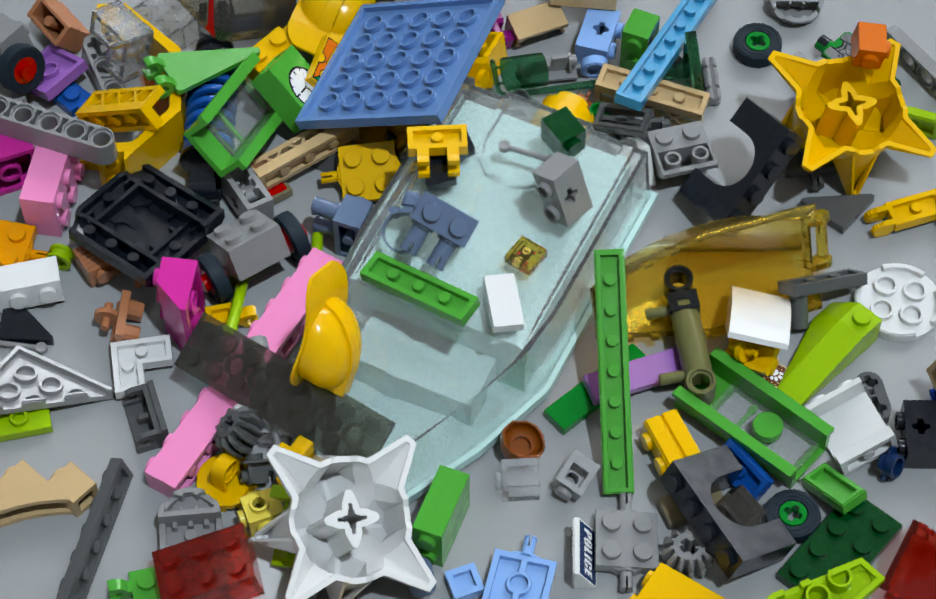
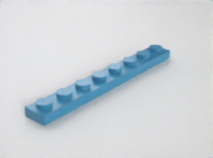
[614,0,717,111]

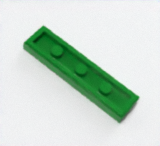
[543,343,646,435]

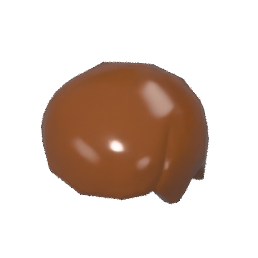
[499,420,545,466]

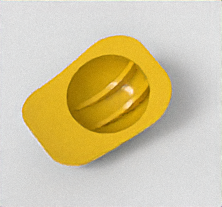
[287,0,376,56]
[290,260,362,397]

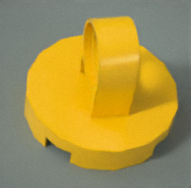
[196,453,258,512]

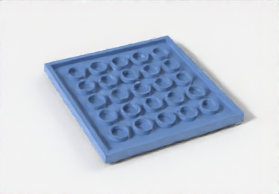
[294,0,505,130]

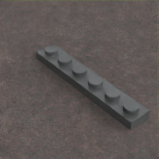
[56,458,133,599]

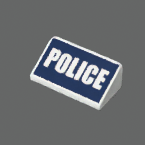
[572,517,597,589]

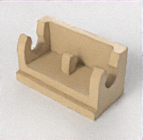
[504,1,569,48]

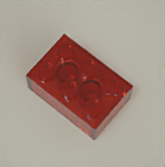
[152,523,265,599]

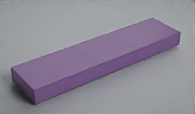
[582,347,682,406]

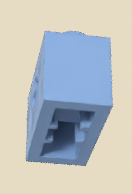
[575,8,624,64]

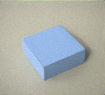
[444,562,485,599]

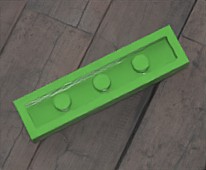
[359,251,480,327]

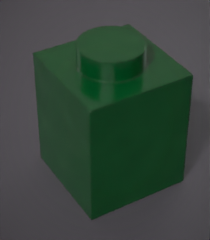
[541,106,586,156]

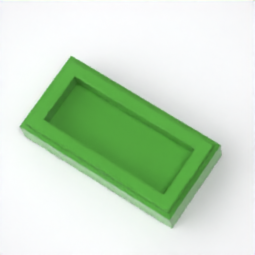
[801,462,867,515]

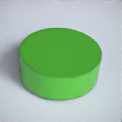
[752,412,784,443]

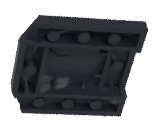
[68,164,225,287]

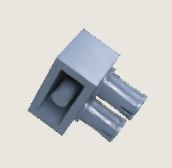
[399,190,479,272]
[311,194,375,262]

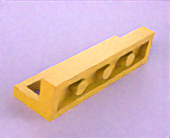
[75,85,165,133]

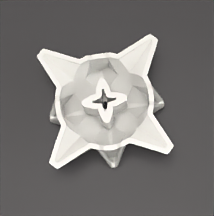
[254,434,437,599]

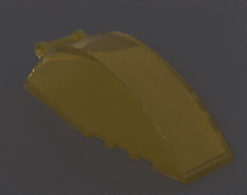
[590,203,833,342]

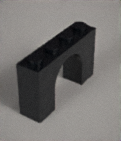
[679,97,805,235]
[659,445,797,579]

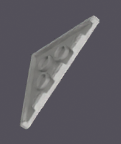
[0,345,115,415]

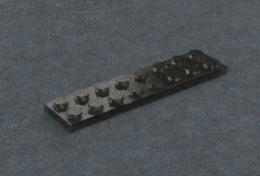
[174,312,396,458]

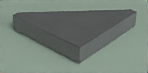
[800,194,875,234]

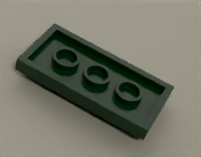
[776,499,903,589]

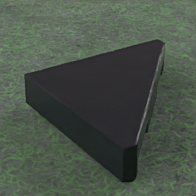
[0,308,54,346]

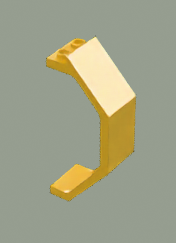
[97,3,186,186]

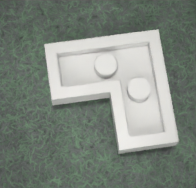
[110,334,174,399]

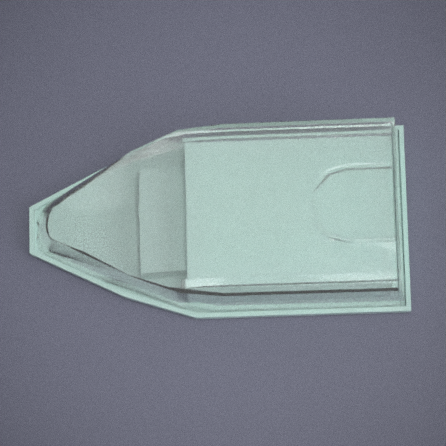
[316,76,658,504]

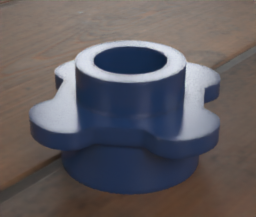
[877,446,905,482]

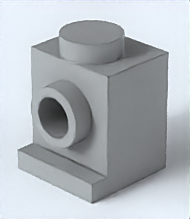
[550,449,601,501]

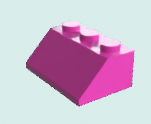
[153,256,206,360]

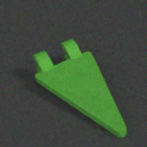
[142,47,260,99]

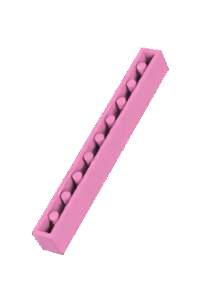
[144,247,344,498]

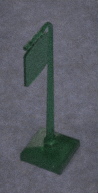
[490,31,704,98]

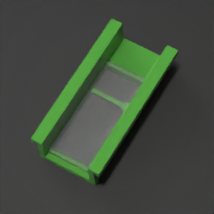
[183,51,282,178]
[672,346,835,489]

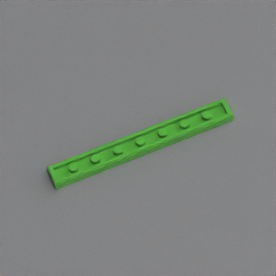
[594,249,634,495]

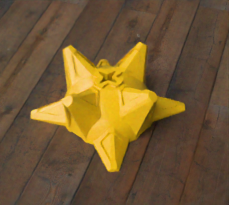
[768,38,936,195]

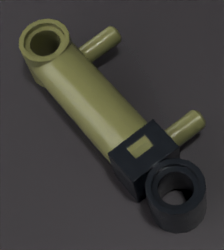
[644,265,716,405]

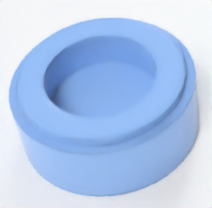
[580,55,608,78]

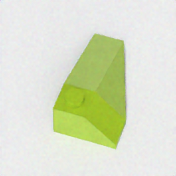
[777,302,882,406]
[766,557,885,599]

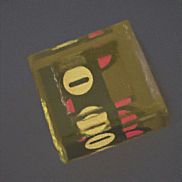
[505,235,547,276]

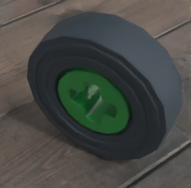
[733,23,782,68]
[764,489,821,544]

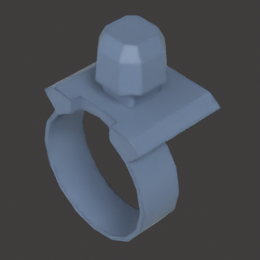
[382,191,420,254]

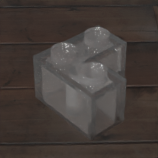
[89,0,154,85]

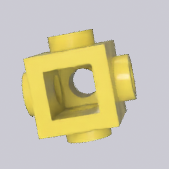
[237,487,284,538]

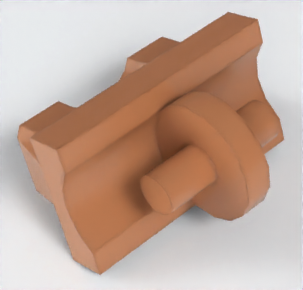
[94,289,145,349]

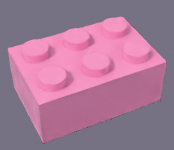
[19,145,85,237]

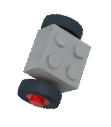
[0,13,45,94]
[195,209,312,304]

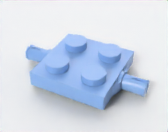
[482,535,557,599]

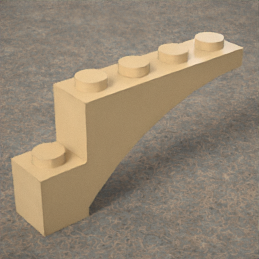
[0,459,98,528]

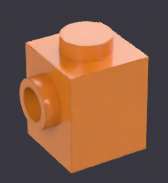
[851,21,891,69]

